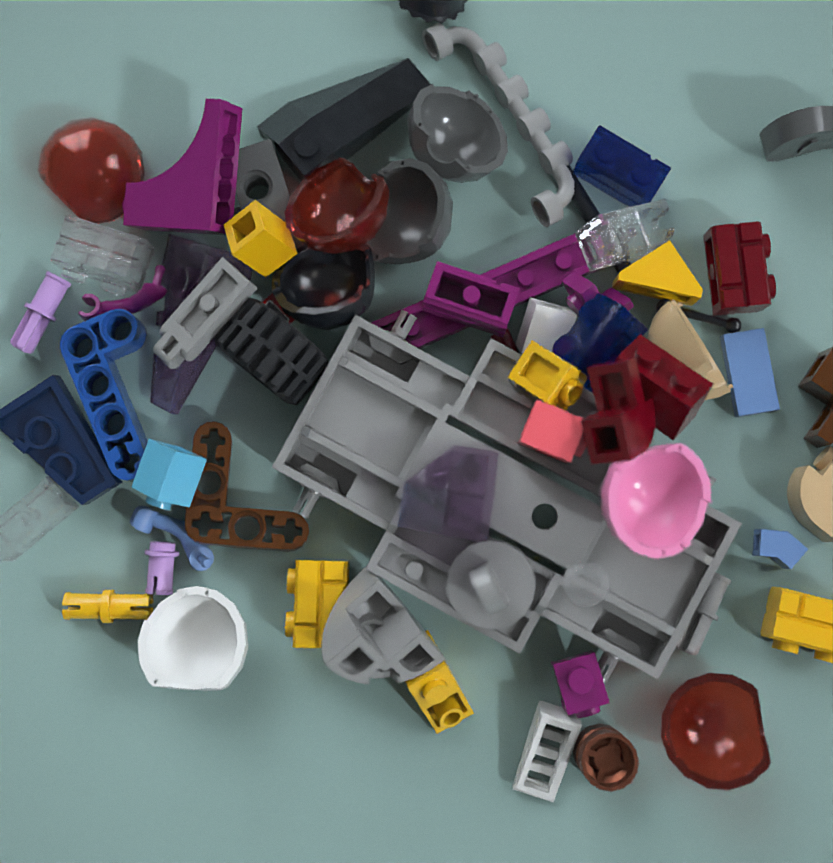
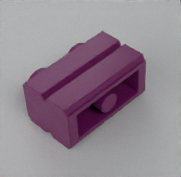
[423,261,520,337]

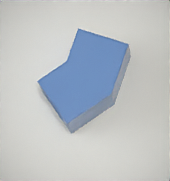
[752,529,808,569]

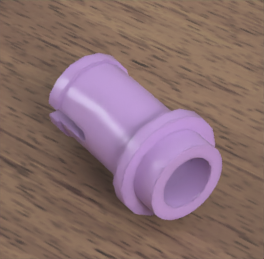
[145,541,179,595]

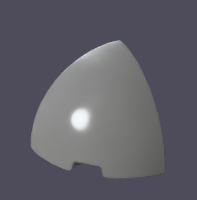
[321,566,445,684]

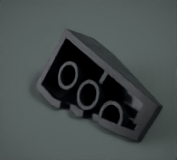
[257,58,431,190]

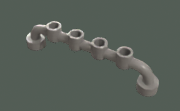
[422,23,574,227]

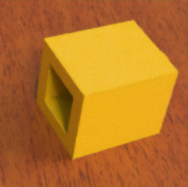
[223,200,297,278]

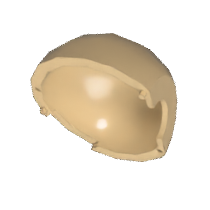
[647,299,733,400]

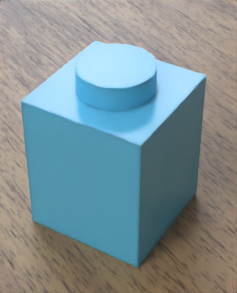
[131,439,207,510]

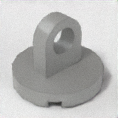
[446,539,536,630]

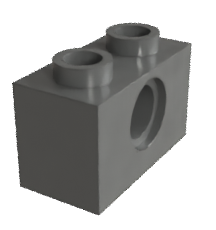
[234,139,300,231]

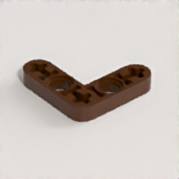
[185,421,309,552]

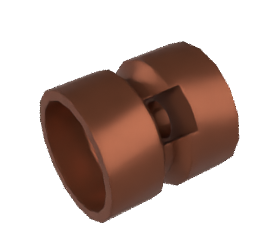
[573,724,639,792]

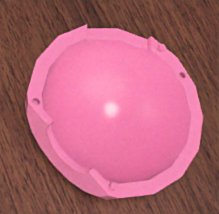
[601,443,711,559]

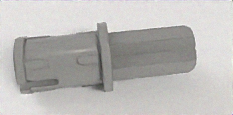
[676,573,731,655]

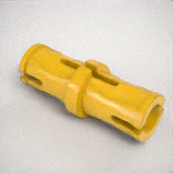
[62,590,154,623]

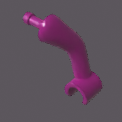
[78,265,167,321]

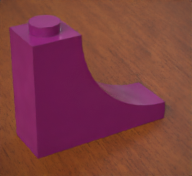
[122,99,243,235]

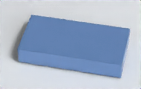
[720,328,780,418]

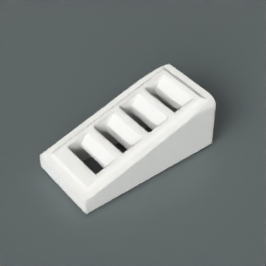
[512,701,582,803]

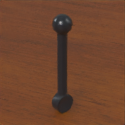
[656,299,742,333]

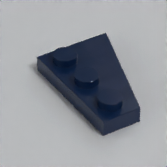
[0,375,123,505]

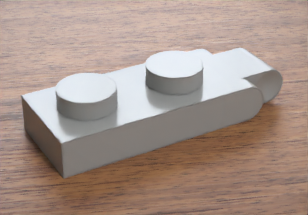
[153,257,257,369]

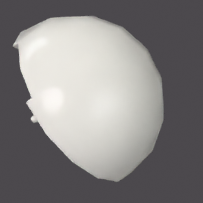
[138,586,249,691]

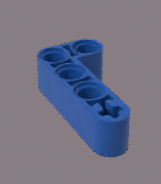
[60,309,148,482]

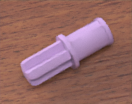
[10,271,71,354]

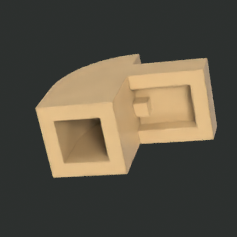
[787,446,833,542]

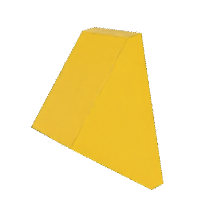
[612,240,703,306]

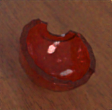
[37,118,145,225]
[284,157,390,254]
[661,673,771,791]

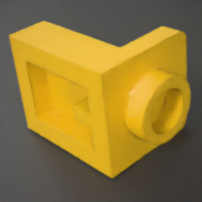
[508,340,587,411]

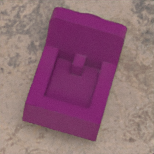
[561,271,634,331]
[551,650,610,718]

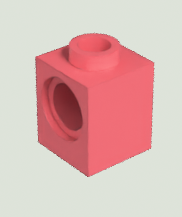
[517,400,586,463]

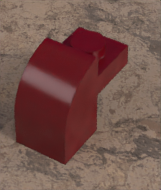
[581,358,656,465]

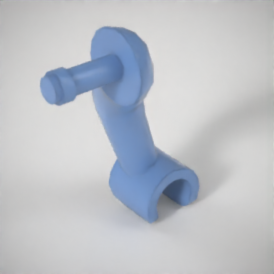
[130,506,214,571]

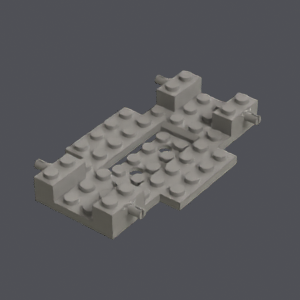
[272,310,742,683]

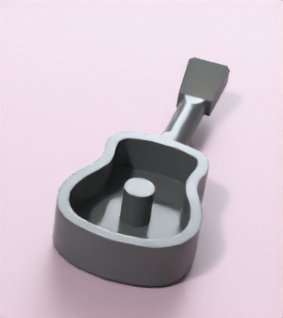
[759,106,833,161]

